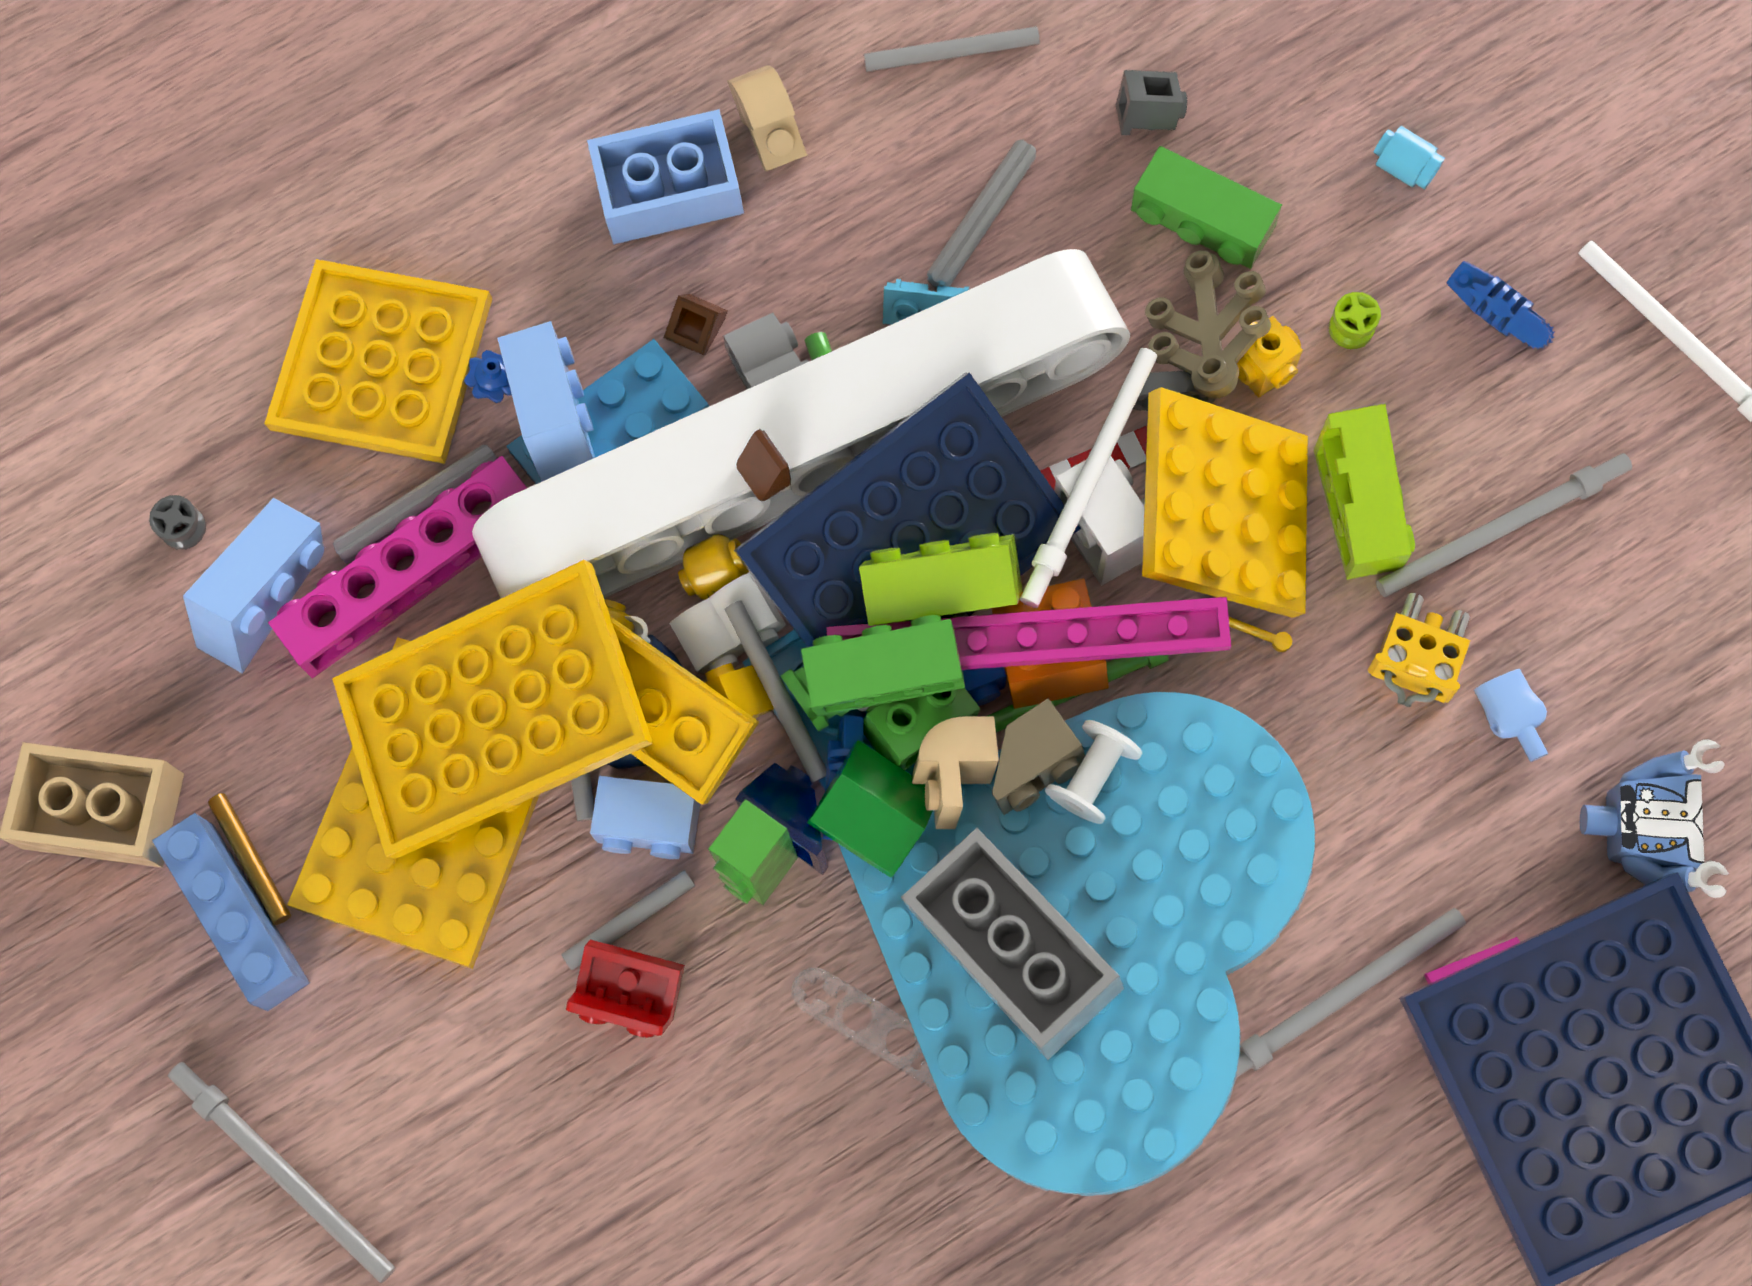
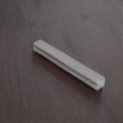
[927,140,1036,288]
[333,444,497,564]

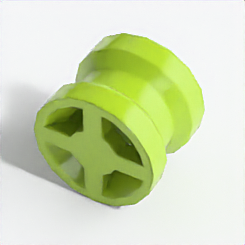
[1329,292,1381,349]

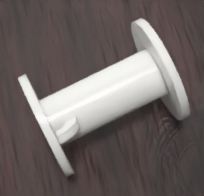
[1045,720,1142,824]

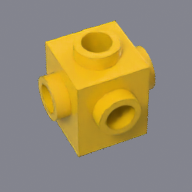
[1237,316,1303,398]

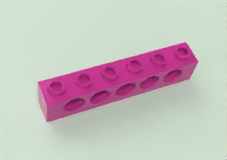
[268,456,527,679]

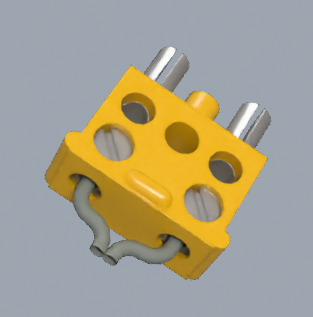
[1368,593,1471,707]

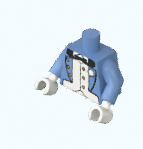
[1579,740,1729,898]

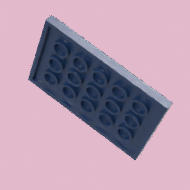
[734,372,1081,647]

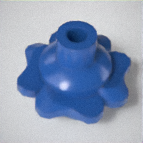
[464,350,512,403]

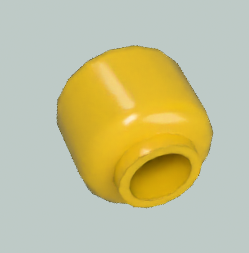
[678,534,750,600]

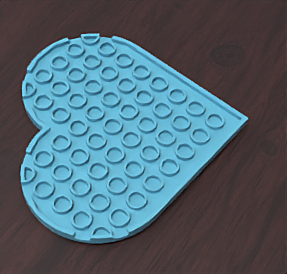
[838,692,1315,1196]

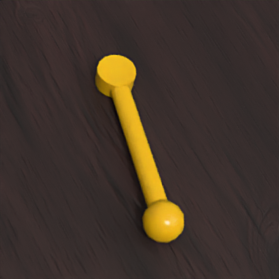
[1228,616,1293,652]

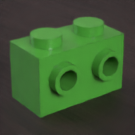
[863,688,980,770]

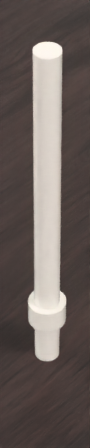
[1578,240,1752,422]
[1020,348,1158,608]

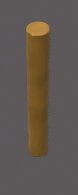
[207,793,292,925]

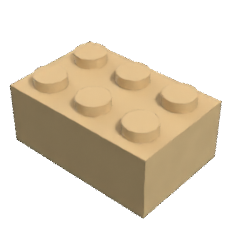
[0,742,184,868]

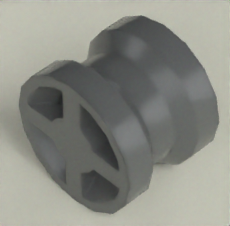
[149,495,206,550]

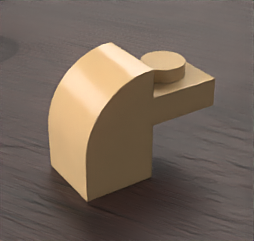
[727,65,807,171]
[912,716,999,829]

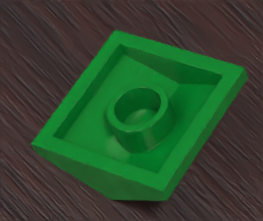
[807,740,933,878]

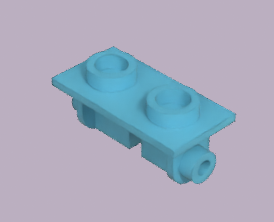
[883,279,969,325]

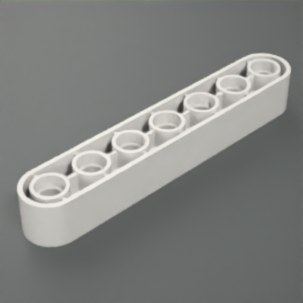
[472,249,1130,598]

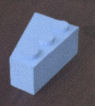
[498,321,595,482]
[183,498,324,674]

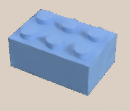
[587,109,744,245]

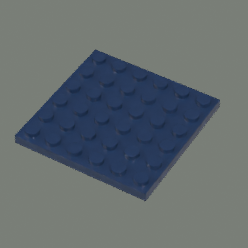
[1399,872,1752,1286]

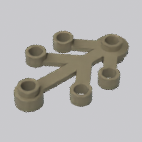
[1145,250,1271,399]

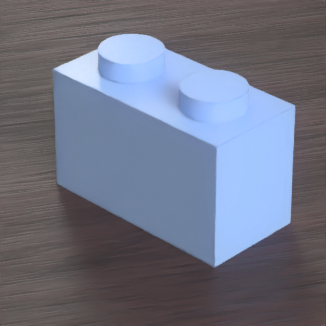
[590,776,700,859]

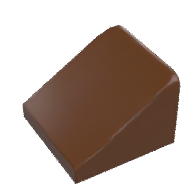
[663,294,728,355]
[736,429,791,502]

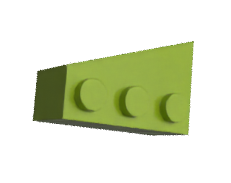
[1313,403,1415,580]
[859,533,1023,626]

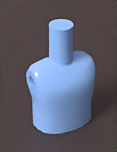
[1474,669,1549,762]

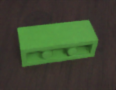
[1131,146,1282,269]
[801,615,965,717]
[708,799,798,905]

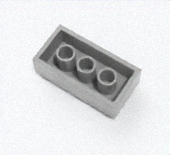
[901,828,1124,1060]

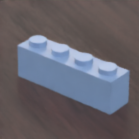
[152,813,310,1011]

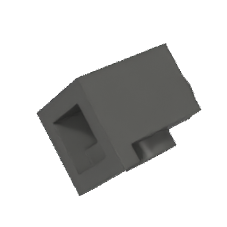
[1116,70,1187,135]

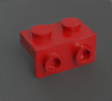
[566,939,685,1038]

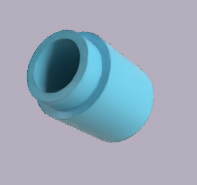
[1373,126,1445,190]

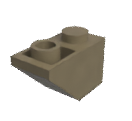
[992,698,1085,815]

